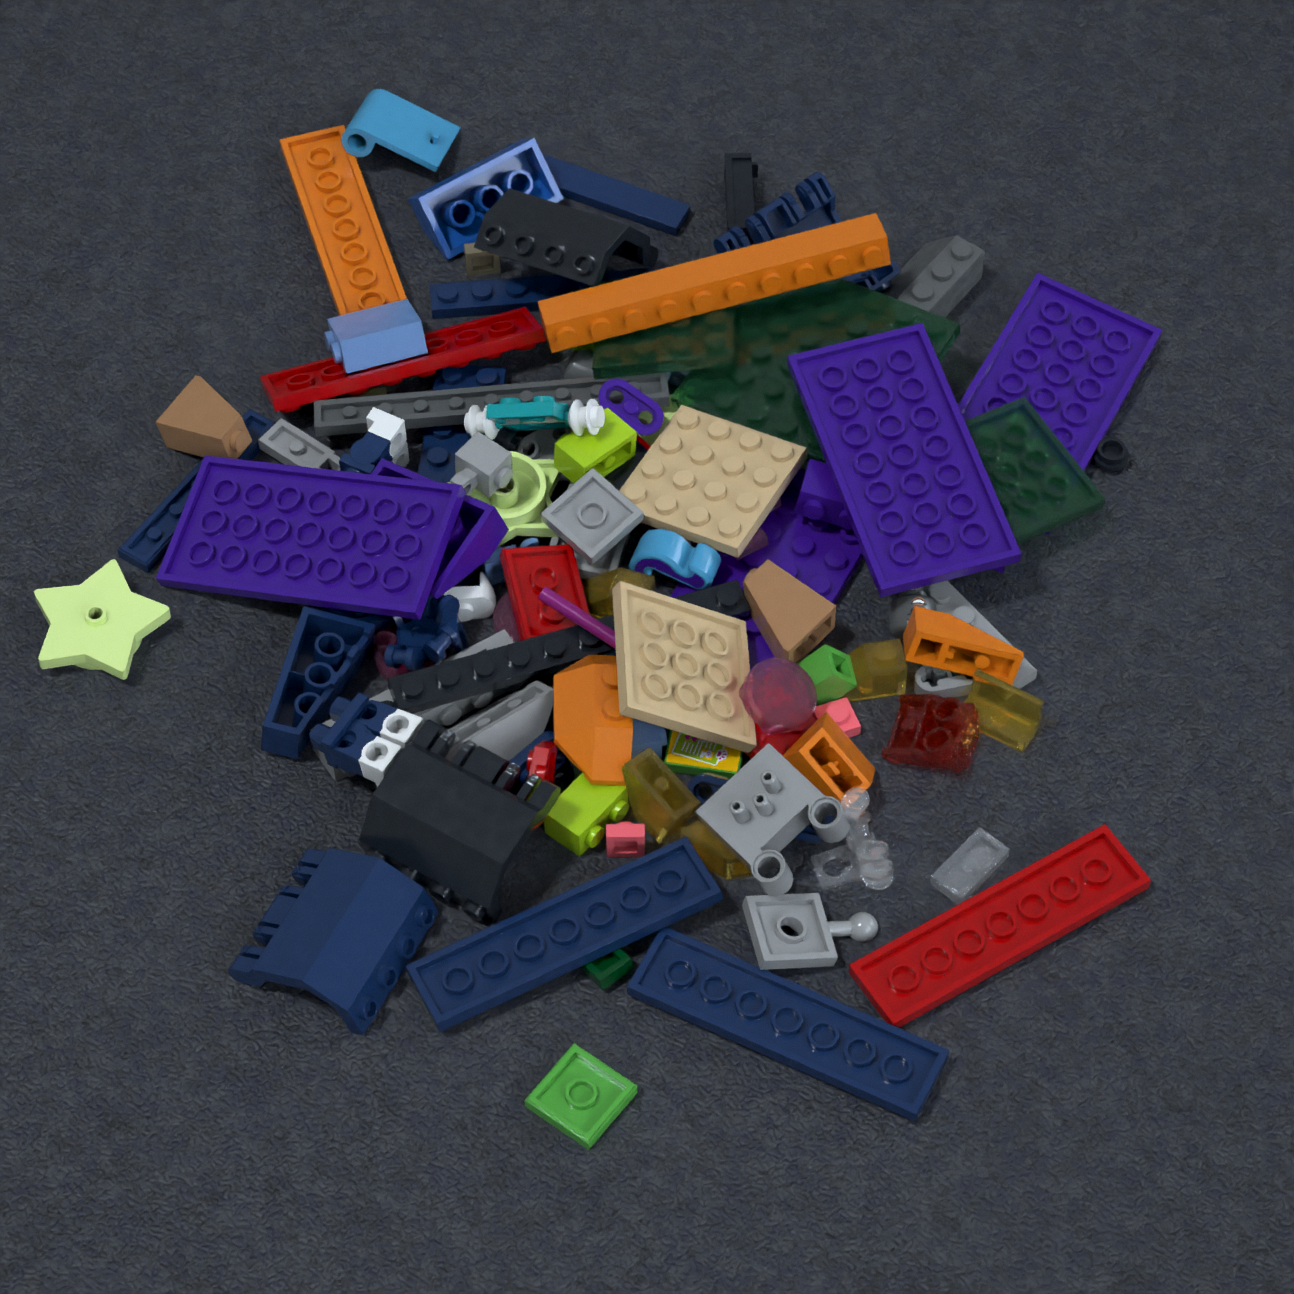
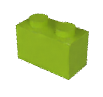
[554,408,637,484]
[544,772,629,857]

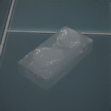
[930,827,1010,904]

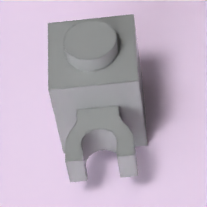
[450,432,513,498]

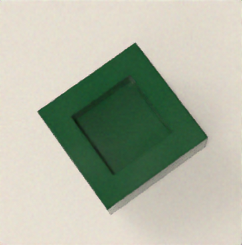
[580,948,634,990]

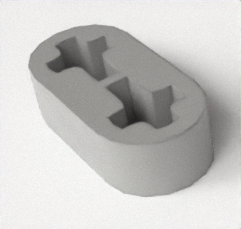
[914,665,983,702]

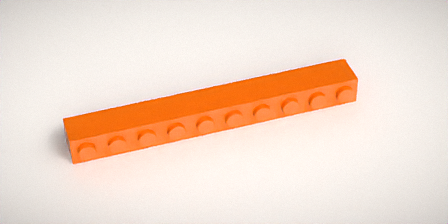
[537,213,891,353]

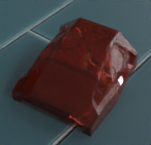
[881,694,979,773]

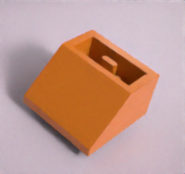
[783,712,876,811]

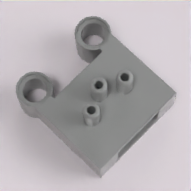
[695,743,850,896]

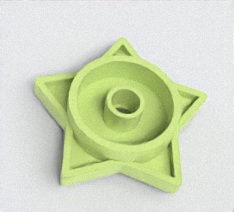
[448,451,562,548]
[34,559,171,680]

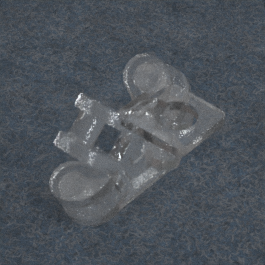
[811,787,894,890]

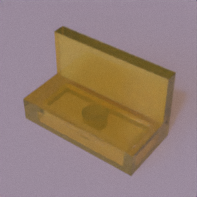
[956,669,1044,753]

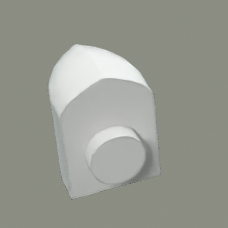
[444,572,496,622]

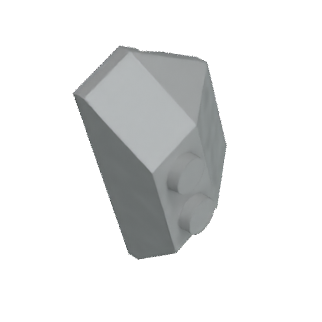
[445,680,553,761]

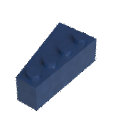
[261,606,375,759]

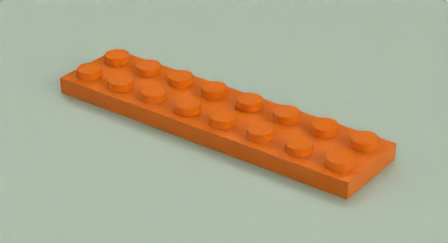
[279,125,407,316]

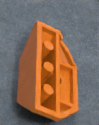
[553,655,633,786]

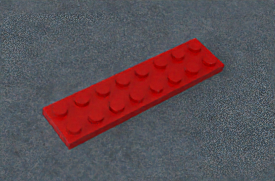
[260,307,545,413]
[848,824,1151,1028]

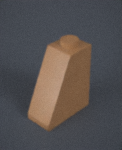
[155,375,252,459]
[743,559,836,673]

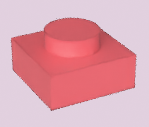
[812,697,861,738]
[606,822,645,858]

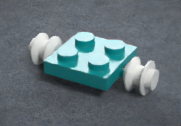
[464,396,605,440]

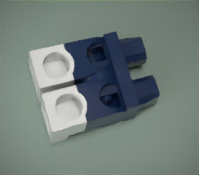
[339,407,409,474]
[309,693,424,787]

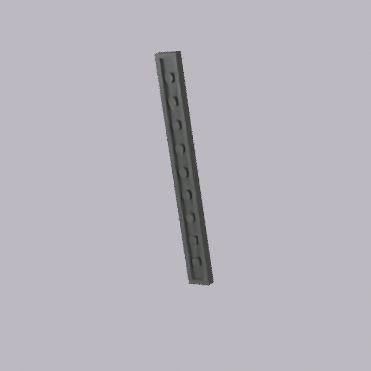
[314,371,670,437]

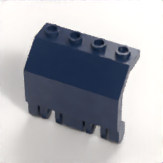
[713,171,901,346]
[228,848,439,1035]

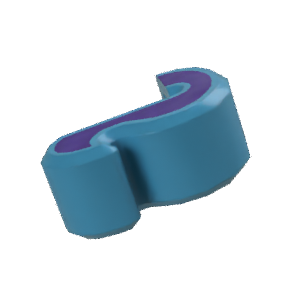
[629,529,721,590]

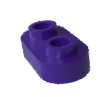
[598,378,664,436]

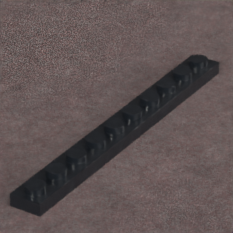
[388,580,751,714]

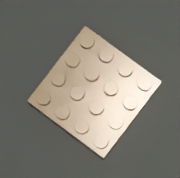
[619,405,807,558]
[612,581,757,753]

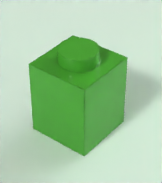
[793,644,857,705]

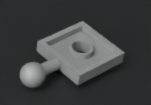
[742,893,878,970]

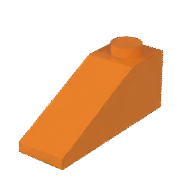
[903,606,1024,686]

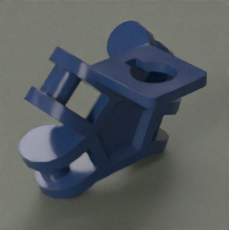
[384,594,469,671]

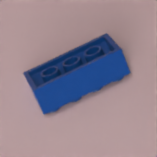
[408,138,563,260]

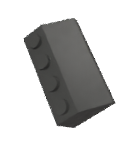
[848,235,985,338]

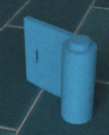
[341,89,461,172]

